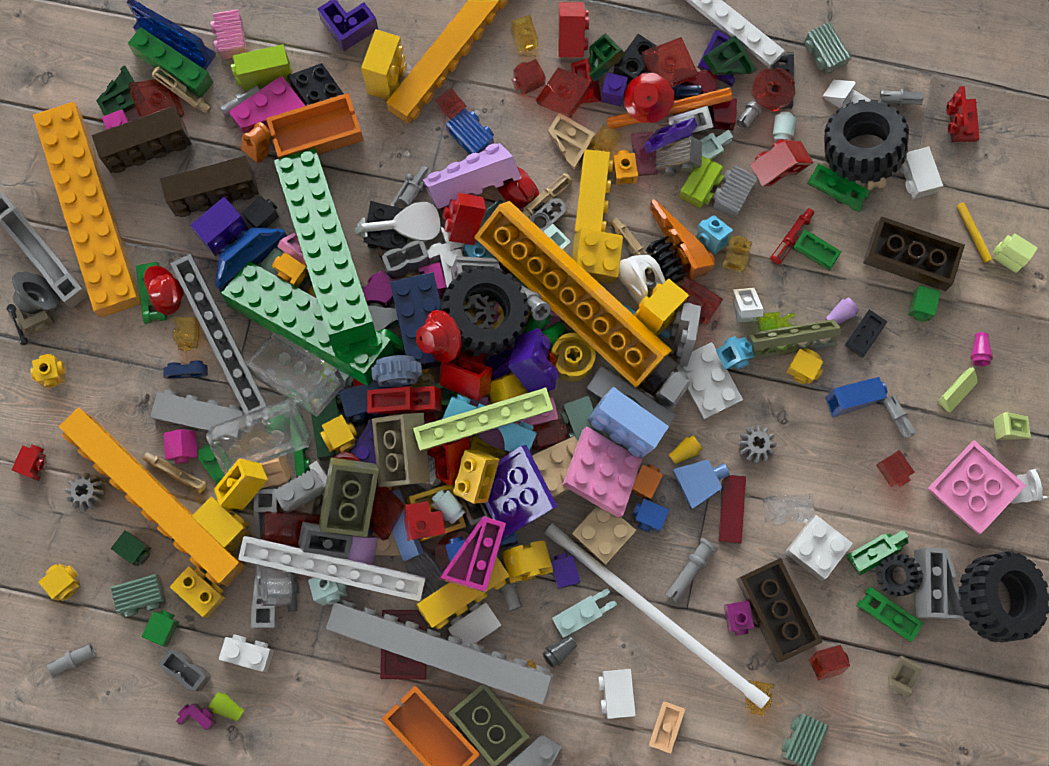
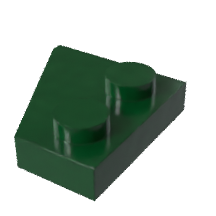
[589,33,626,82]
[702,36,757,76]

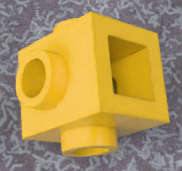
[31,354,66,388]

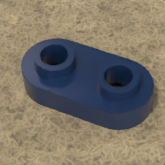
[163,360,208,379]

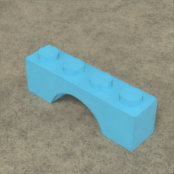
[443,394,537,452]

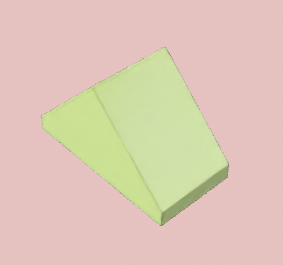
[993,412,1031,440]

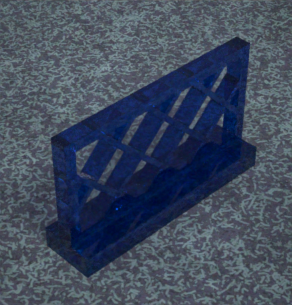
[126,0,216,70]

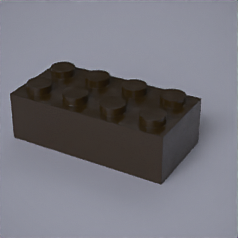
[91,106,192,173]
[160,156,259,217]
[863,216,965,292]
[736,558,822,663]

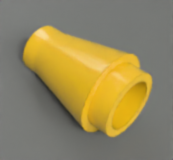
[669,435,703,465]

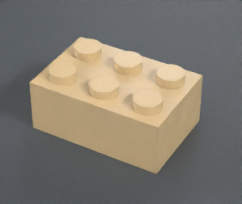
[532,436,578,498]

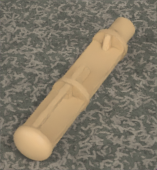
[152,67,211,114]
[522,173,572,218]
[610,217,654,275]
[143,452,207,494]

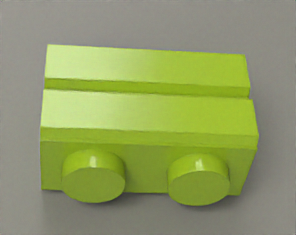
[679,155,724,209]

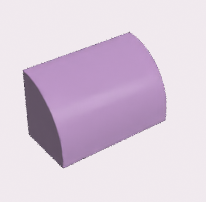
[347,535,378,565]

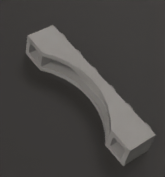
[0,192,89,309]
[251,489,281,629]

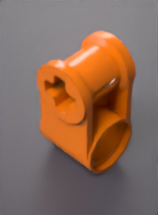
[241,122,271,163]

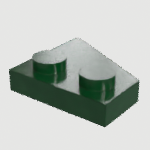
[96,65,145,116]

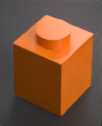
[631,464,663,501]

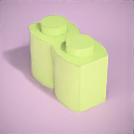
[993,233,1038,273]

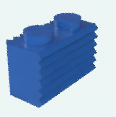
[446,108,494,155]

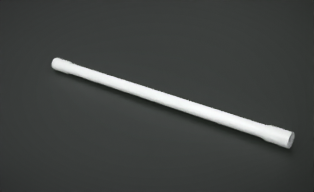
[544,523,770,709]

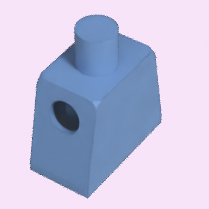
[673,460,730,510]

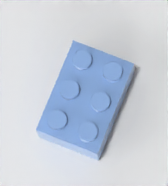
[587,387,669,458]

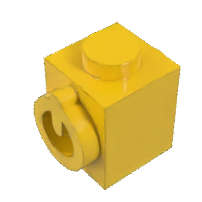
[786,348,823,384]
[320,415,357,453]
[38,564,80,601]

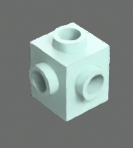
[308,577,347,606]

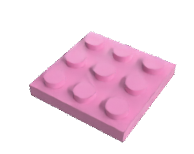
[562,427,642,518]
[927,440,1026,535]

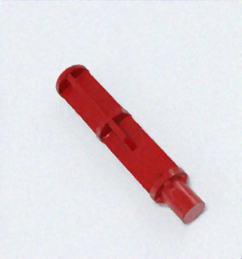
[770,208,815,265]

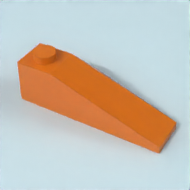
[649,199,715,282]

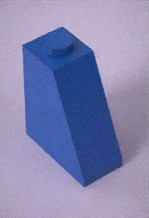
[825,377,888,418]

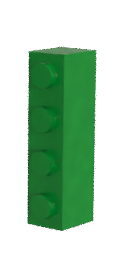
[128,27,213,98]

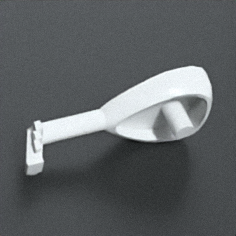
[355,202,440,241]

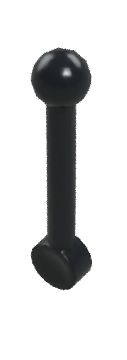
[7,304,28,345]

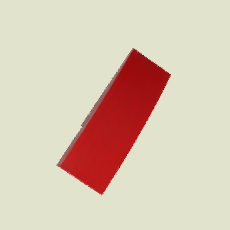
[367,386,442,414]

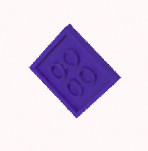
[485,445,558,539]

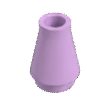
[825,297,859,324]

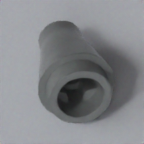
[542,636,577,668]

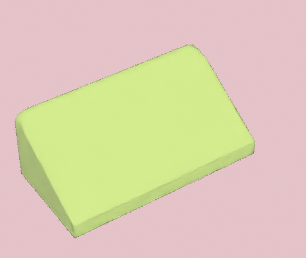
[938,367,978,413]

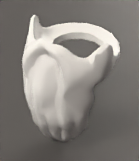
[1010,469,1049,504]

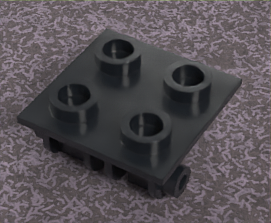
[287,63,344,105]
[363,201,408,249]

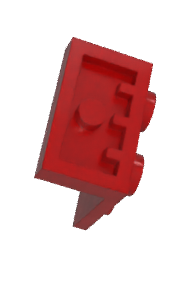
[946,86,980,142]

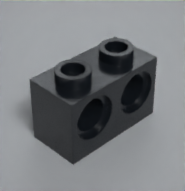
[613,33,659,85]

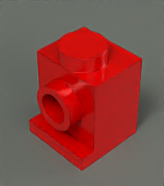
[11,444,46,481]

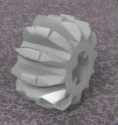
[738,425,777,464]
[65,472,105,511]

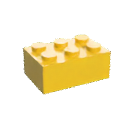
[361,29,407,100]

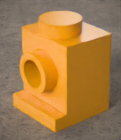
[613,150,638,185]
[272,252,309,288]

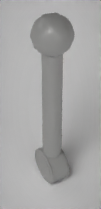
[390,174,414,207]

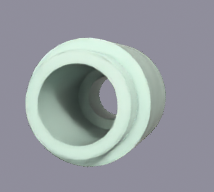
[772,112,796,142]
[431,489,465,524]

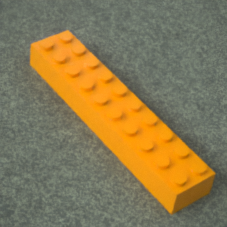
[33,101,141,318]
[474,201,672,388]
[59,407,247,587]

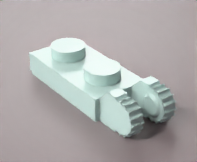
[552,588,617,638]

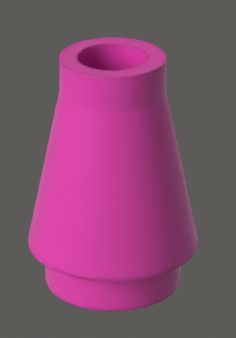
[970,332,993,366]

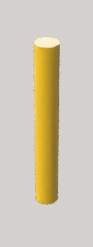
[956,202,993,263]

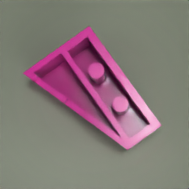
[229,75,305,134]

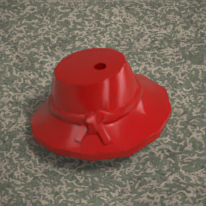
[624,73,674,123]
[416,310,462,363]

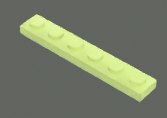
[413,388,553,451]

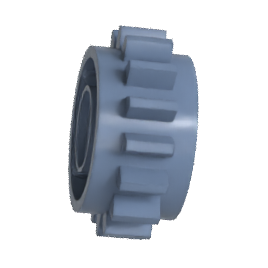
[371,355,422,387]

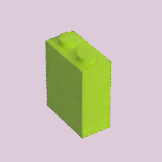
[231,44,292,92]

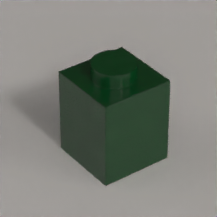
[111,530,151,567]

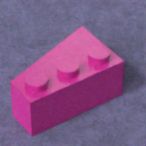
[439,516,506,592]

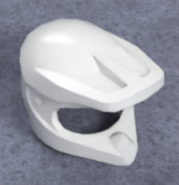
[618,255,666,304]

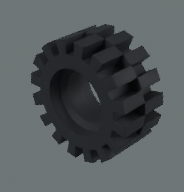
[876,554,923,597]

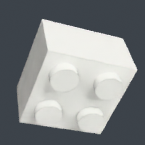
[785,515,853,581]

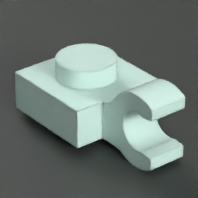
[699,130,733,160]

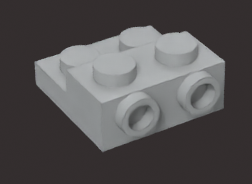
[671,303,701,367]

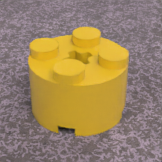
[550,333,596,382]
[502,540,553,584]

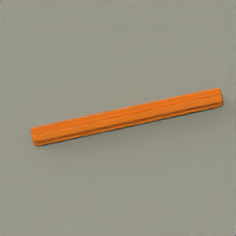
[607,88,733,130]

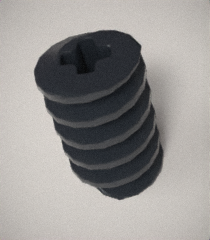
[646,236,689,283]

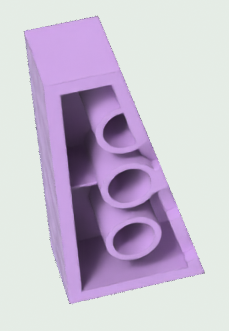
[423,143,521,209]

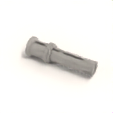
[509,273,551,320]
[665,538,718,603]

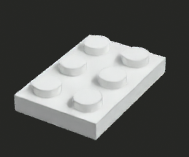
[676,342,743,420]

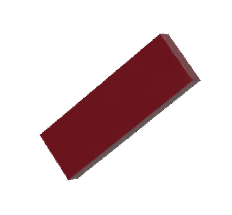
[718,475,746,544]

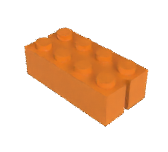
[266,93,364,159]
[381,685,481,766]

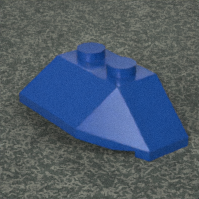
[216,228,287,293]

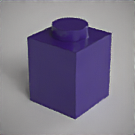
[601,72,628,107]
[551,553,580,589]

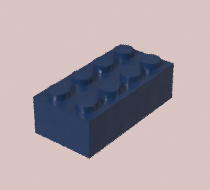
[390,272,442,370]

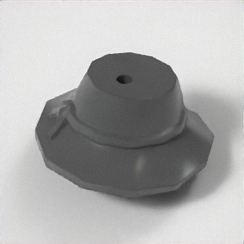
[12,272,60,314]

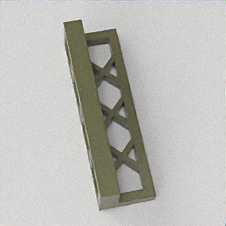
[748,319,841,360]

